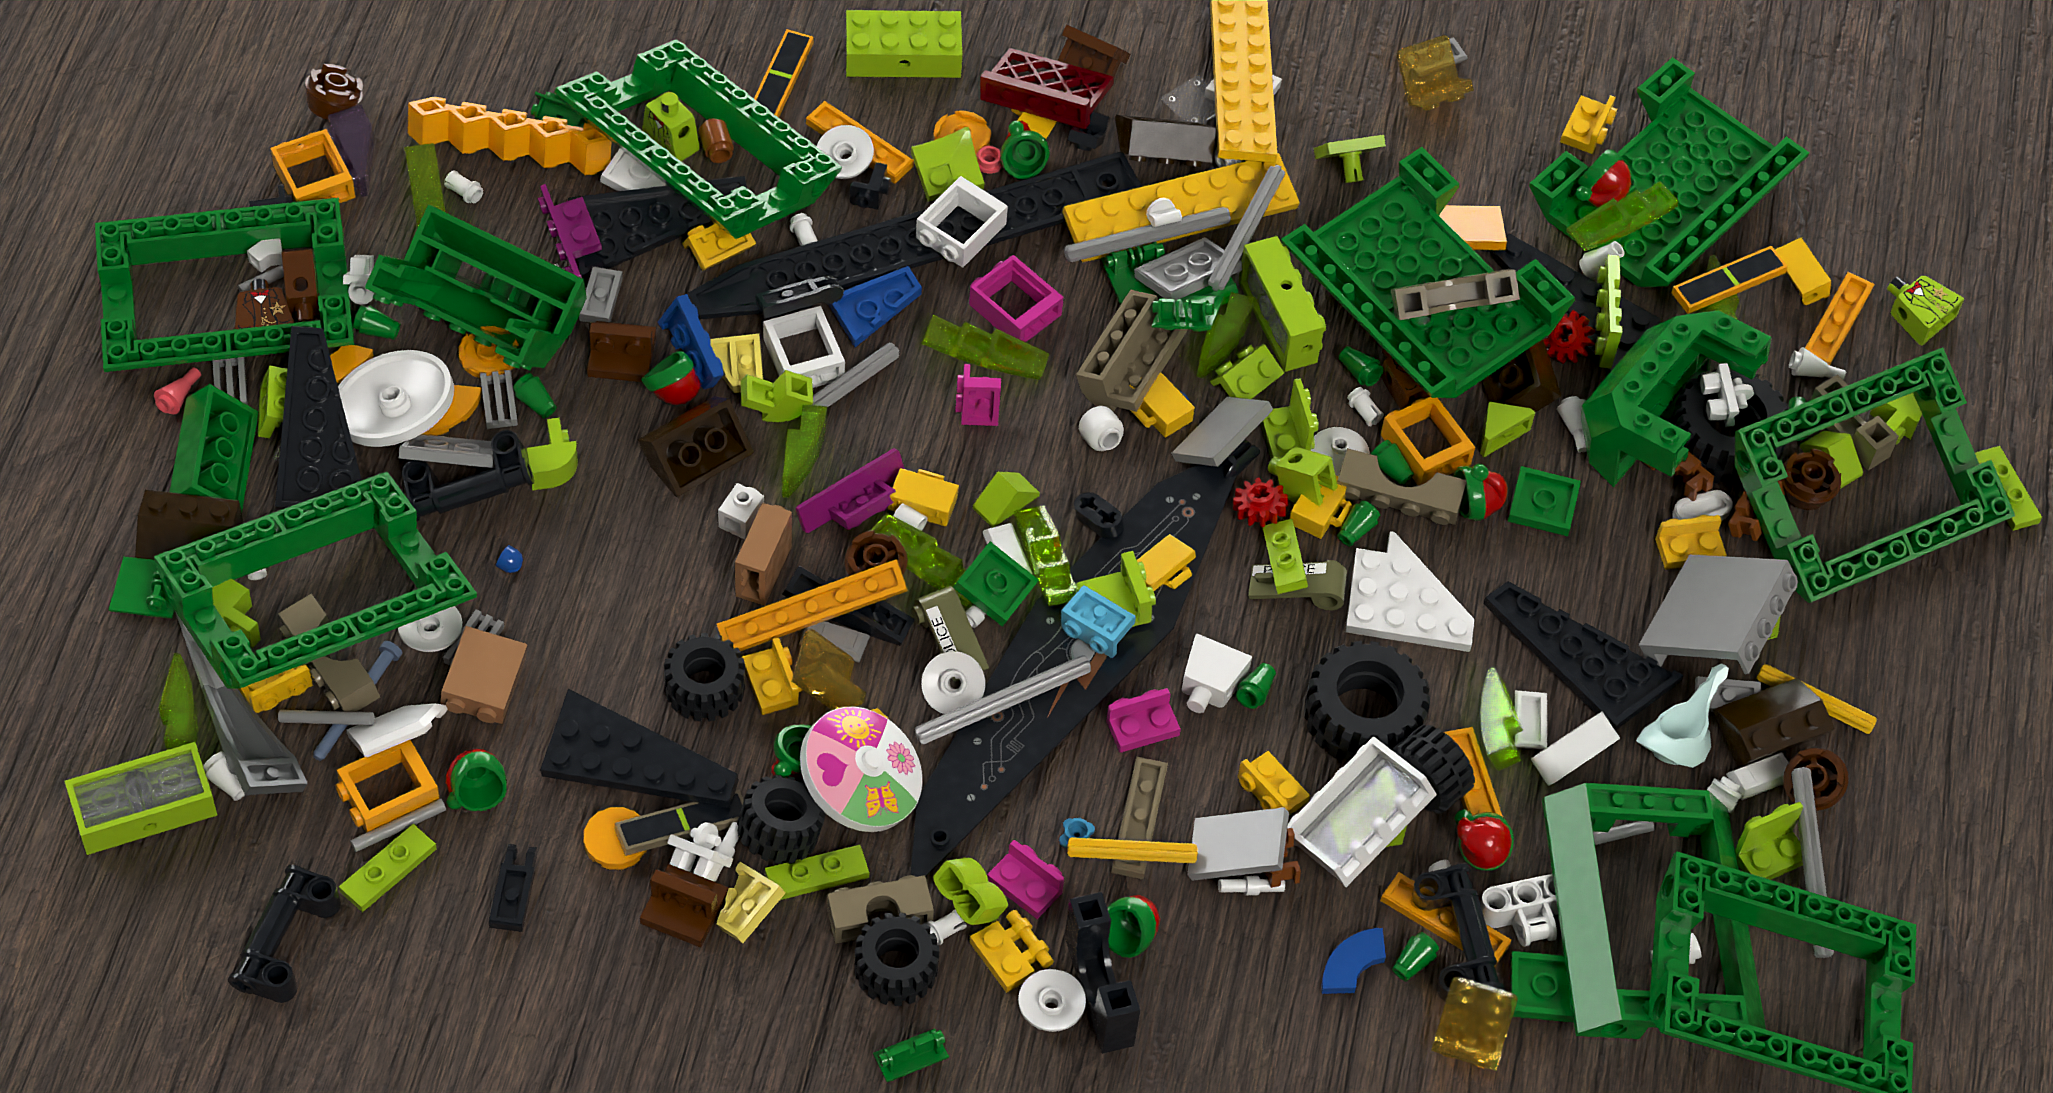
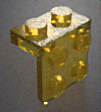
[1397,35,1474,110]
[791,629,866,710]
[1431,977,1518,1071]

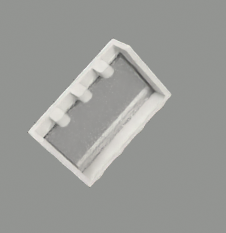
[1287,736,1437,887]

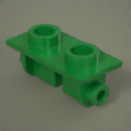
[531,92,588,128]
[873,1028,949,1083]

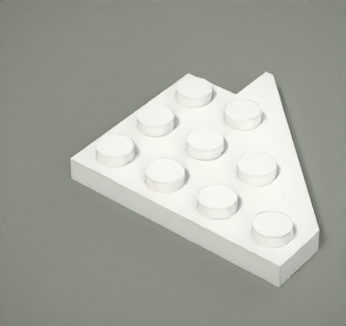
[1345,531,1474,652]

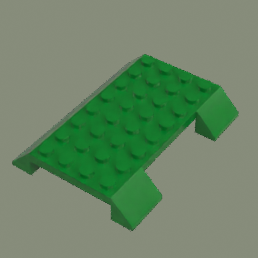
[1529,57,1810,287]
[1281,147,1575,398]

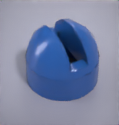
[496,545,523,573]

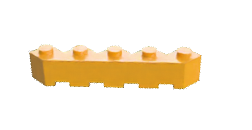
[407,97,612,175]

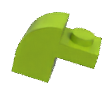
[741,370,813,422]
[1870,393,1922,445]
[527,418,578,491]
[212,579,261,648]

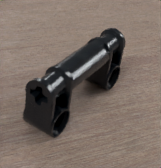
[402,430,534,521]
[1412,863,1505,1003]
[228,865,341,1003]

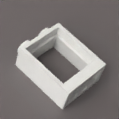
[916,176,1008,268]
[763,306,845,388]

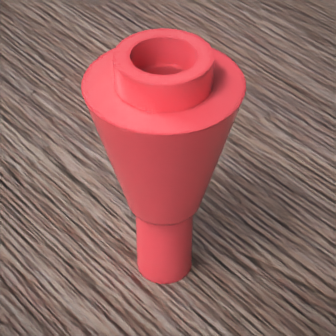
[154,367,201,415]

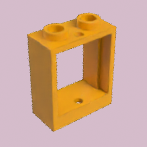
[271,129,355,203]
[1381,397,1475,486]
[335,740,439,833]

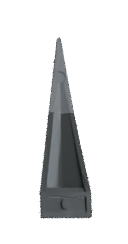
[176,613,308,795]

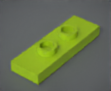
[1975,446,2042,531]
[1263,519,1308,594]
[339,824,437,913]
[765,845,869,900]

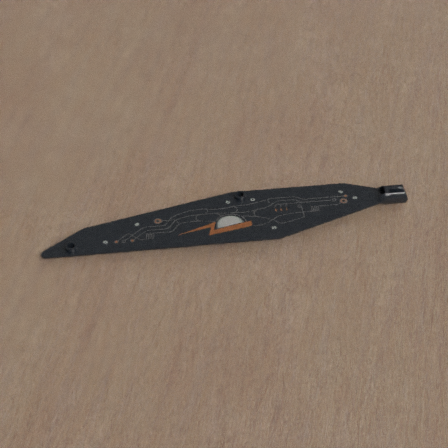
[911,439,1260,877]

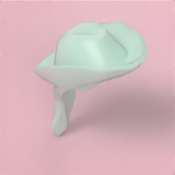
[1636,663,1729,768]

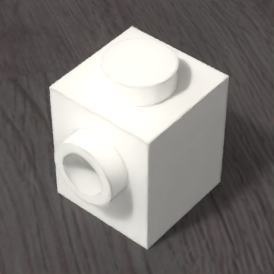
[718,483,764,539]

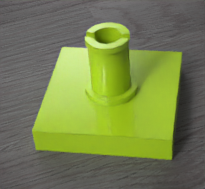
[1313,135,1386,183]

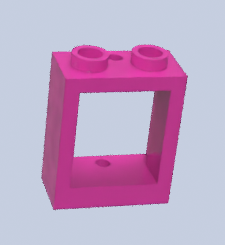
[969,255,1064,347]

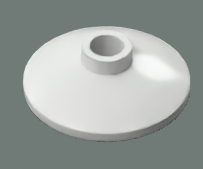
[816,125,874,179]
[1311,427,1370,477]
[398,606,462,652]
[921,651,985,714]
[1018,969,1086,1032]

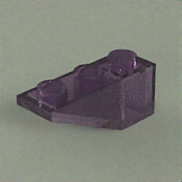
[326,105,374,197]

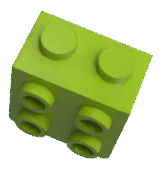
[1074,551,1156,627]

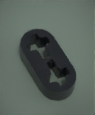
[1074,492,1124,538]

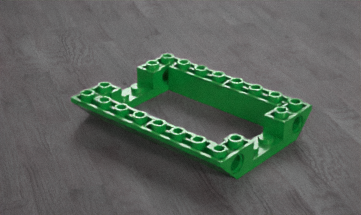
[554,39,842,239]
[95,198,354,372]
[1734,347,2015,603]
[154,472,477,689]
[1542,783,1766,1039]
[1648,851,1916,1093]

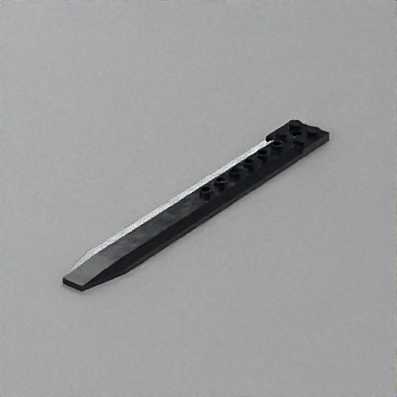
[688,152,1142,320]

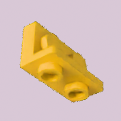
[1560,95,1618,154]
[682,222,756,271]
[1655,515,1727,570]
[742,637,803,715]
[239,665,313,713]
[1238,751,1310,815]

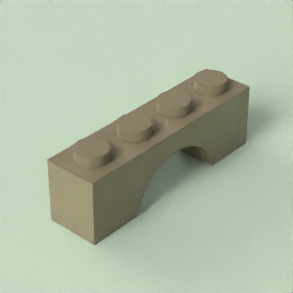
[1391,269,1520,320]
[1337,448,1466,525]
[278,594,380,712]

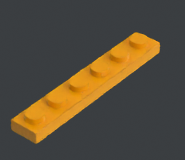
[717,559,908,651]

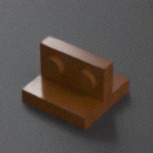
[1058,24,1131,85]
[587,321,656,382]
[640,864,729,948]

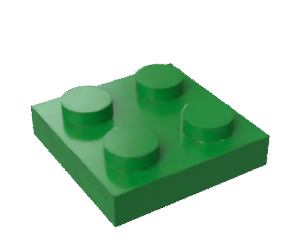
[1508,466,1581,536]
[953,541,1039,627]
[1510,951,1574,1023]

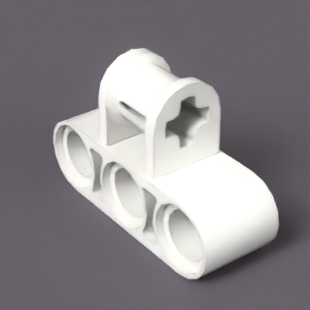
[1480,874,1558,947]

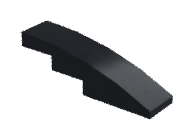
[782,566,915,646]

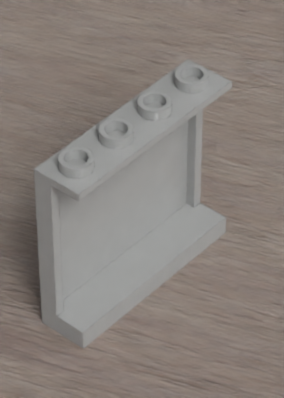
[1639,554,1798,674]

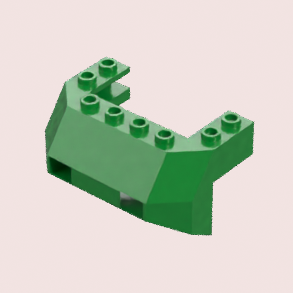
[365,204,587,371]
[1581,310,1772,488]

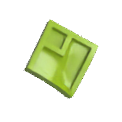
[911,127,985,202]

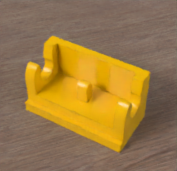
[1775,238,1831,305]

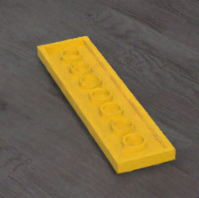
[1210,0,1277,163]
[1062,153,1300,263]

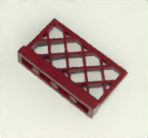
[980,48,1114,129]

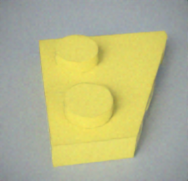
[710,334,763,393]
[716,862,786,943]

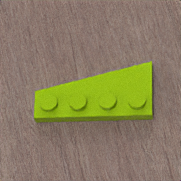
[1595,254,1622,368]

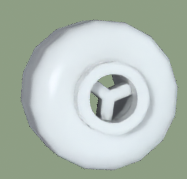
[1078,406,1124,451]

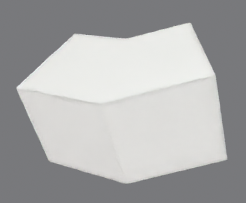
[247,238,283,273]

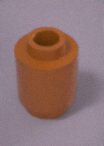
[698,118,734,163]

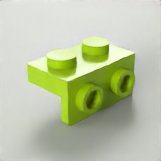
[1210,344,1284,399]

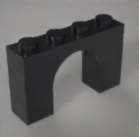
[1064,892,1141,1054]

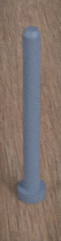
[313,641,403,761]

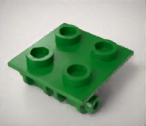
[1101,241,1165,305]
[1152,295,1224,332]
[109,551,175,619]

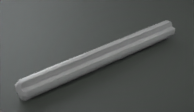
[1208,165,1285,291]
[1064,207,1231,262]
[915,655,1091,744]
[1792,767,1834,958]

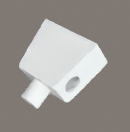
[1182,634,1252,713]

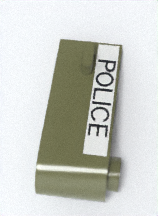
[1248,560,1347,610]
[911,586,989,683]

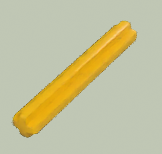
[1757,664,1877,734]
[1067,837,1198,863]

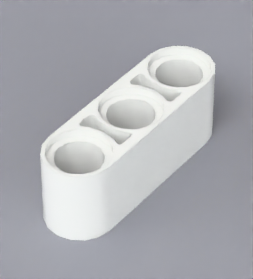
[1531,712,1620,786]

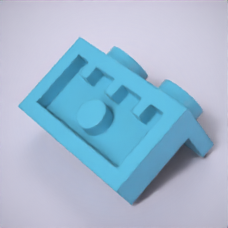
[1061,585,1135,658]

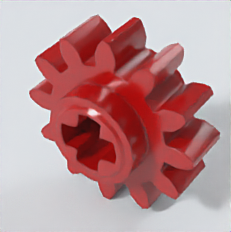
[1544,310,1595,364]
[1233,478,1288,527]

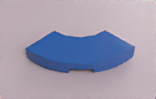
[1321,928,1386,994]

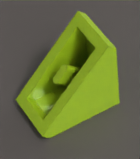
[1480,402,1535,457]
[1800,431,1863,489]
[973,472,1040,528]

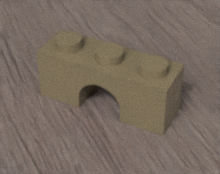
[1810,374,1899,470]
[827,875,934,944]

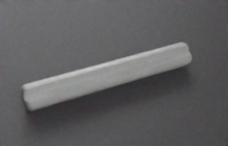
[803,343,899,419]

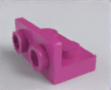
[956,364,1001,426]
[1106,688,1181,753]
[987,840,1064,919]

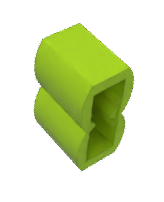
[933,857,1008,925]

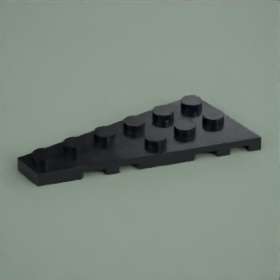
[568,176,747,279]
[1492,233,1661,374]
[275,326,362,510]
[1483,581,1684,731]
[540,689,739,808]

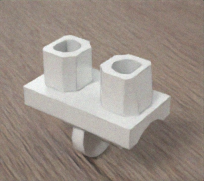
[343,255,374,305]
[1700,363,1754,427]
[667,822,733,881]

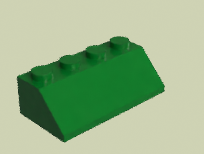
[170,384,259,512]

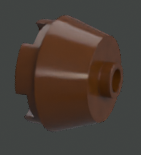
[305,64,363,121]
[1781,449,1841,510]
[844,530,908,576]
[1783,748,1849,811]

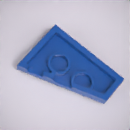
[829,266,922,347]
[657,294,724,390]

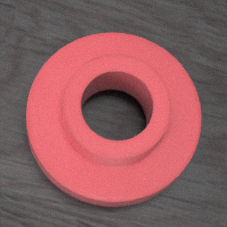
[976,146,1003,174]

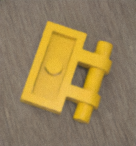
[970,910,1054,993]

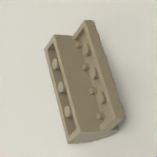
[1076,290,1188,412]

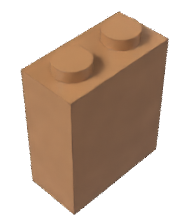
[735,503,792,606]
[440,626,528,724]

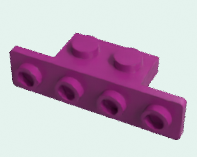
[537,184,602,278]
[796,448,905,533]

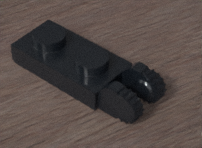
[755,275,844,319]
[489,844,537,932]

